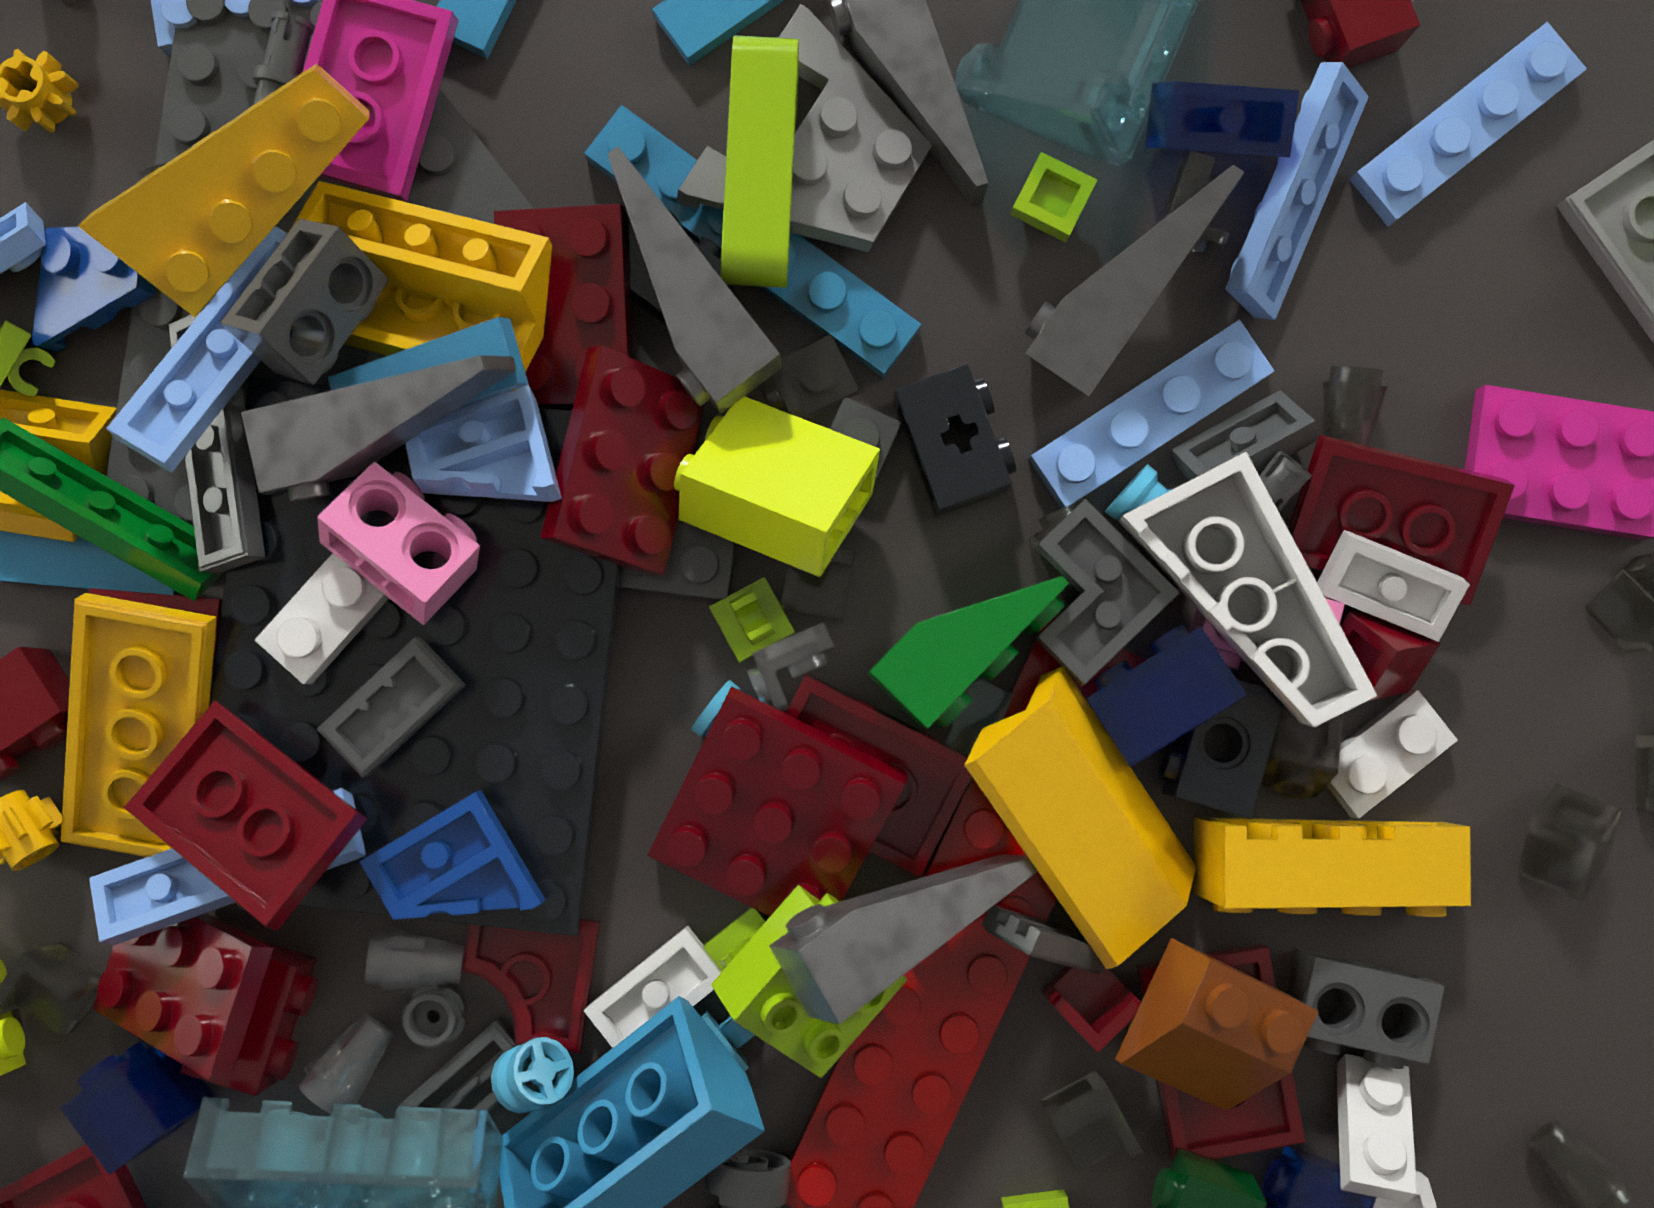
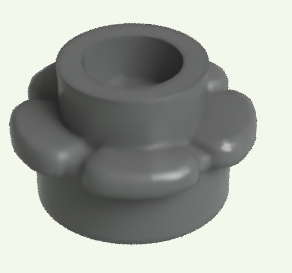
[401,984,465,1049]

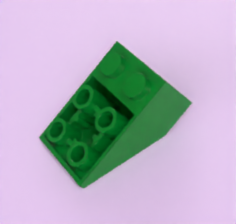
[866,576,1069,728]

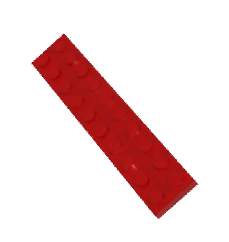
[785,616,1164,1208]

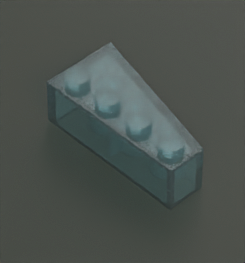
[183,1098,503,1208]

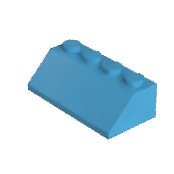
[493,996,765,1208]

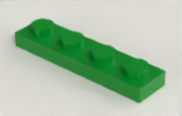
[0,417,225,602]

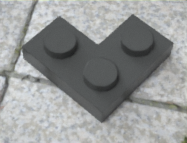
[1035,499,1180,687]

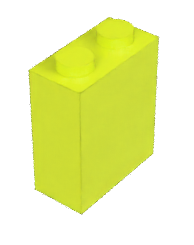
[674,396,880,577]

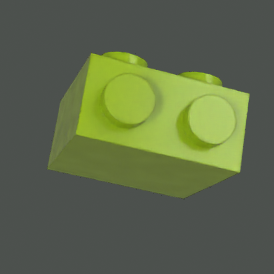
[711,885,908,1078]

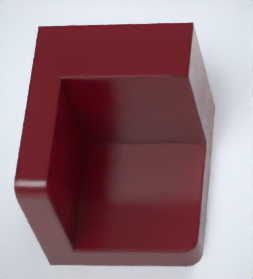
[1341,610,1441,701]
[1041,966,1141,1053]

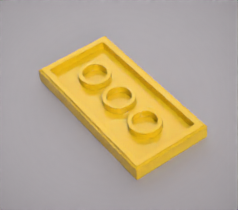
[61,593,217,857]

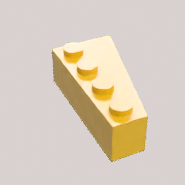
[78,63,369,317]
[1193,817,1471,917]

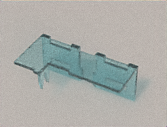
[945,677,1015,791]

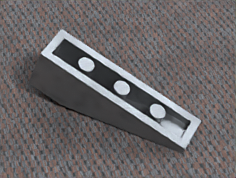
[828,0,989,206]
[607,146,782,414]
[1024,165,1245,396]
[241,355,516,501]
[769,854,1038,1024]

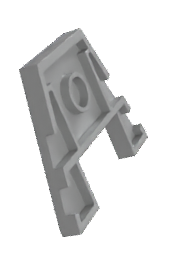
[676,4,932,252]

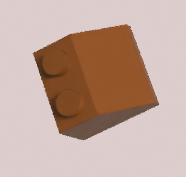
[1115,938,1319,1111]

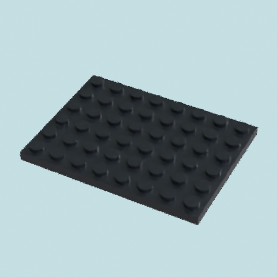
[210,377,621,936]

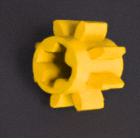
[0,49,79,133]
[0,790,62,871]

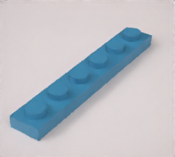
[584,105,921,379]

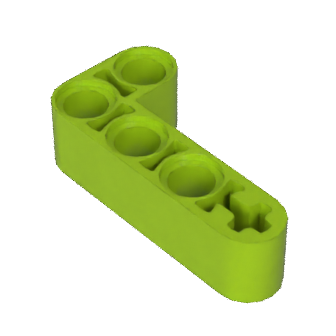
[721,35,799,288]

